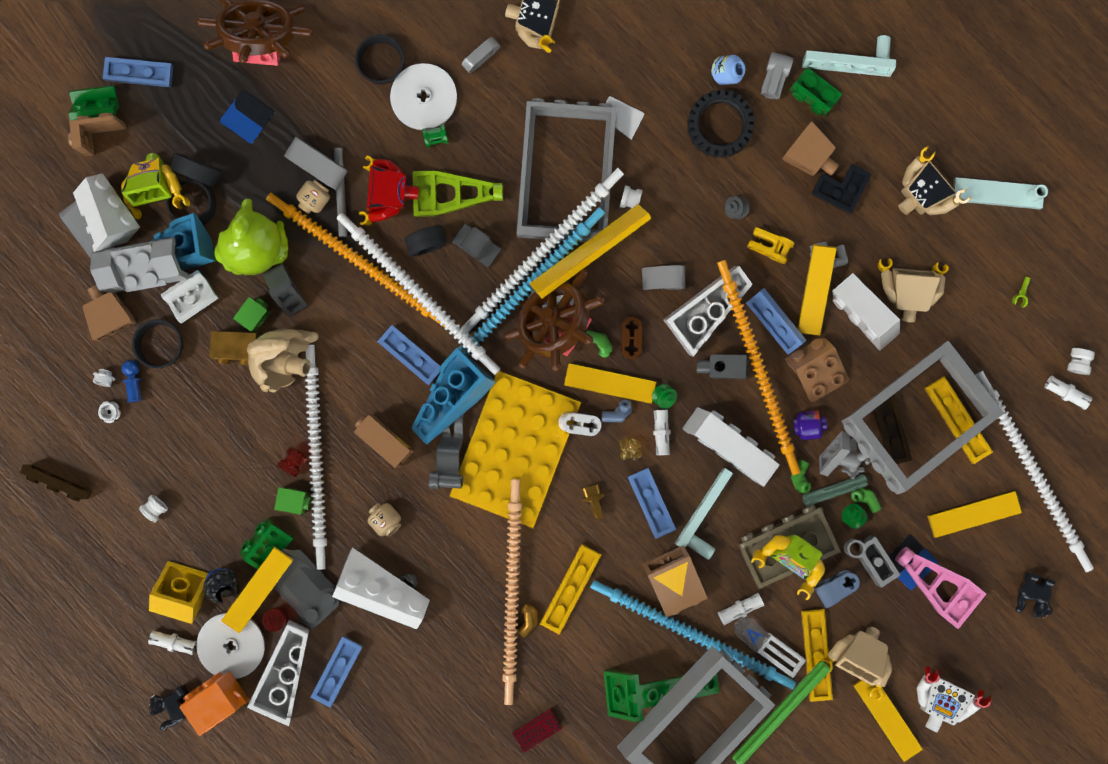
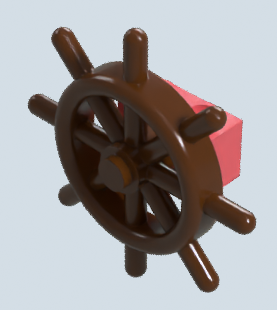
[196,0,313,66]
[503,269,605,371]

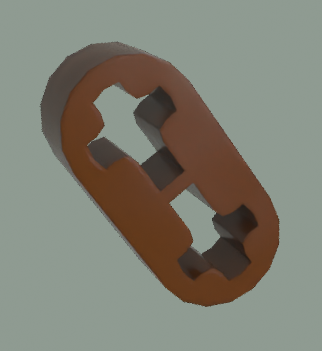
[621,317,642,360]

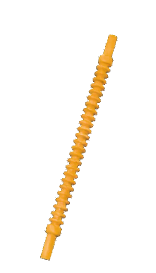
[266,193,445,328]
[717,260,801,475]

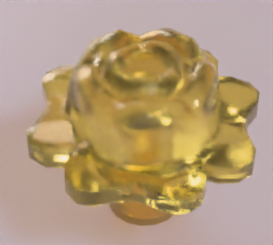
[619,438,642,460]

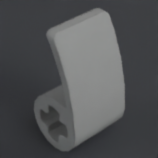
[642,265,685,290]

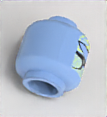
[711,55,745,85]

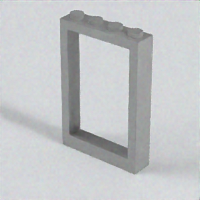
[517,98,616,243]
[841,341,1004,495]
[617,646,775,764]

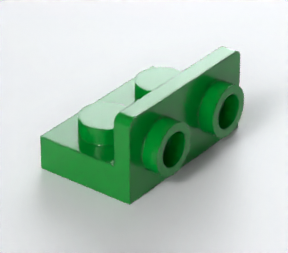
[790,67,842,117]
[68,85,120,121]
[240,518,293,569]

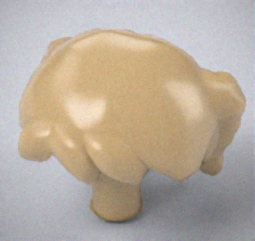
[247,328,319,393]

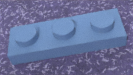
[103,57,173,87]
[746,288,807,355]
[377,325,441,385]
[628,468,676,539]
[311,636,363,708]

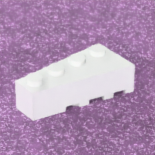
[663,266,752,357]
[682,407,779,487]
[332,547,430,629]
[247,620,309,726]

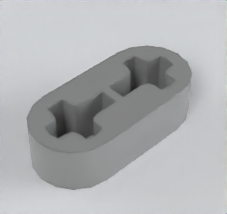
[461,37,500,73]

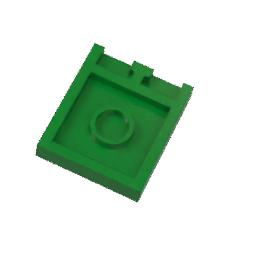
[603,669,719,722]

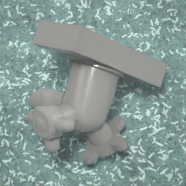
[819,431,872,480]

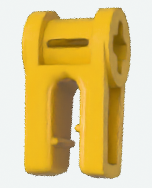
[747,227,795,264]

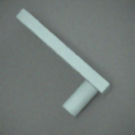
[802,35,896,77]
[953,177,1048,209]
[675,468,733,560]

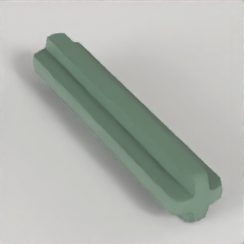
[802,474,868,506]

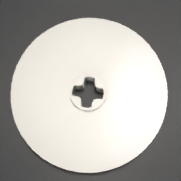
[390,63,457,130]
[197,612,265,679]

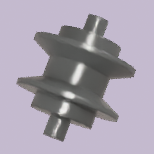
[725,196,749,219]

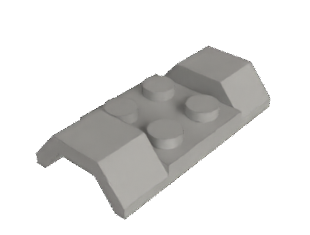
[90,237,190,293]

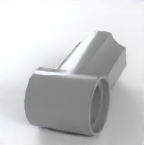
[760,51,794,99]

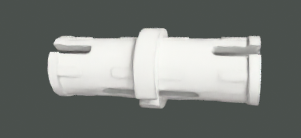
[1044,376,1092,410]
[653,410,671,455]
[717,593,764,625]
[148,630,197,655]

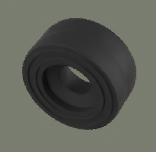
[404,225,448,257]

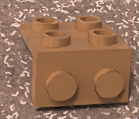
[68,113,126,156]
[785,336,849,402]

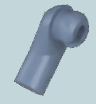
[602,400,632,422]

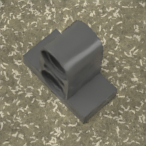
[452,224,501,268]
[262,263,308,317]

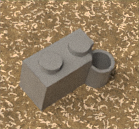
[844,535,900,588]

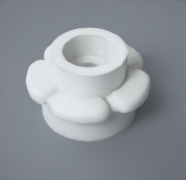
[93,369,115,387]
[98,401,121,423]

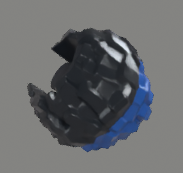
[203,568,239,604]

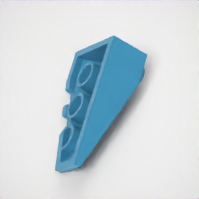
[151,213,215,270]
[411,348,496,444]

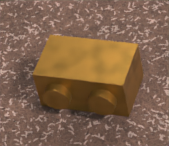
[210,331,261,365]

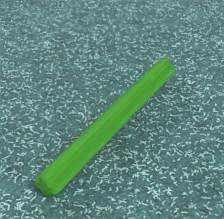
[732,661,831,764]

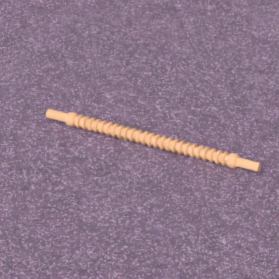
[503,479,522,705]

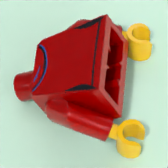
[359,156,419,226]

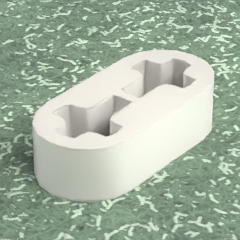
[559,412,601,436]

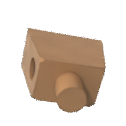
[782,122,839,176]
[83,285,137,342]

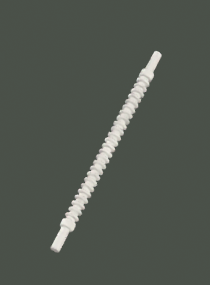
[461,168,624,334]
[337,212,501,375]
[305,345,327,570]
[975,371,1094,572]

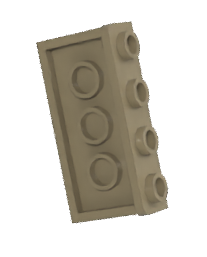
[737,504,841,589]

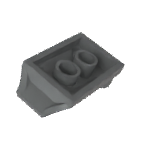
[274,548,343,630]

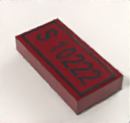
[512,708,562,753]

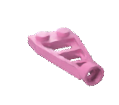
[895,547,986,629]

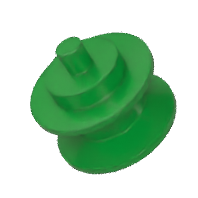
[652,384,677,409]
[842,504,867,529]

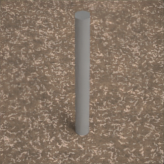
[333,148,348,237]

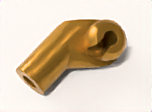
[518,603,538,638]

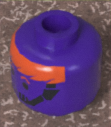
[794,410,827,440]

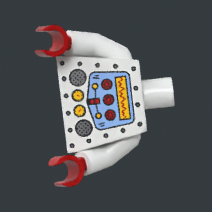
[917,666,991,733]

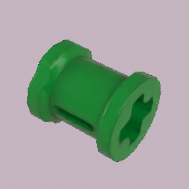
[422,124,449,148]

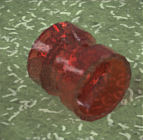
[277,447,308,477]
[262,607,289,632]

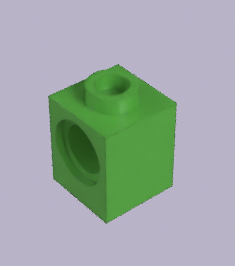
[233,297,271,333]
[274,487,311,515]

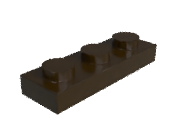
[874,395,912,464]
[20,464,92,502]

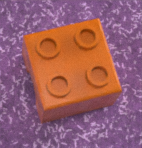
[180,671,249,736]

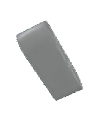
[284,137,348,190]
[58,201,115,258]

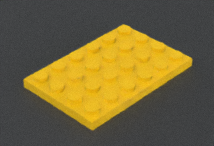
[450,371,581,528]

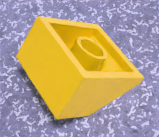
[149,561,208,624]

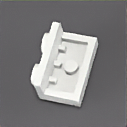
[161,270,218,323]

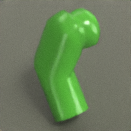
[586,330,613,358]
[791,459,811,493]
[851,488,882,513]

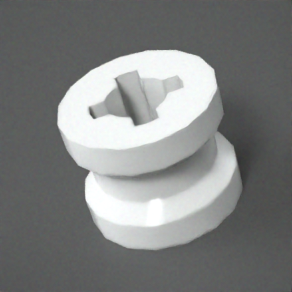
[620,185,642,209]
[139,494,168,523]

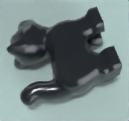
[1015,572,1056,618]
[149,685,189,731]

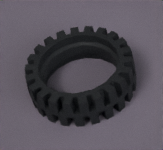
[687,89,755,158]

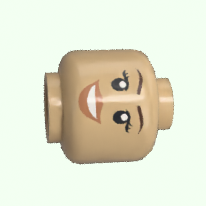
[296,179,330,214]
[368,503,401,537]

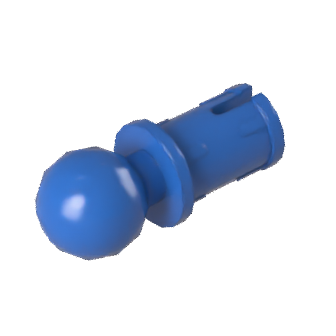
[121,360,142,403]

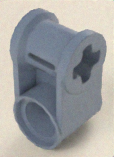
[814,570,860,608]

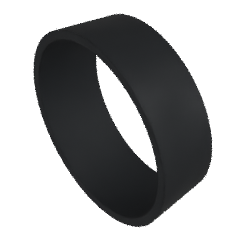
[355,34,404,84]
[171,153,221,187]
[166,180,217,226]
[132,319,183,369]

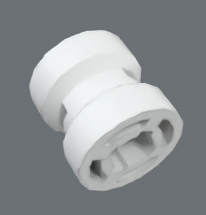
[1067,348,1095,375]

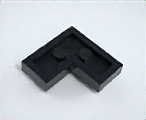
[811,164,872,215]

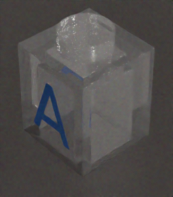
[733,615,771,653]

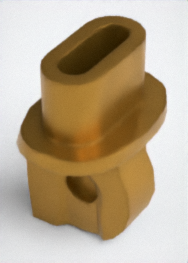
[581,484,605,519]

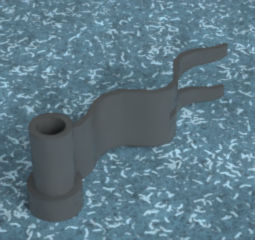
[429,414,464,489]

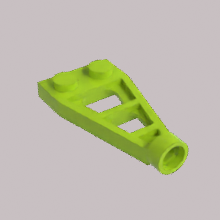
[413,171,503,217]

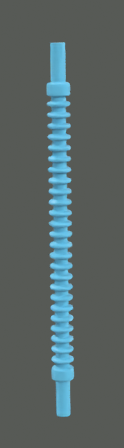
[458,207,605,356]
[590,580,796,689]

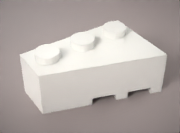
[73,173,140,252]
[833,273,900,351]

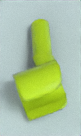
[1012,277,1031,308]

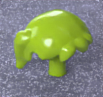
[214,199,289,275]

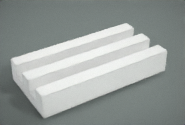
[756,633,806,678]

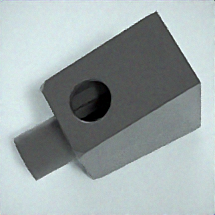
[697,355,748,380]

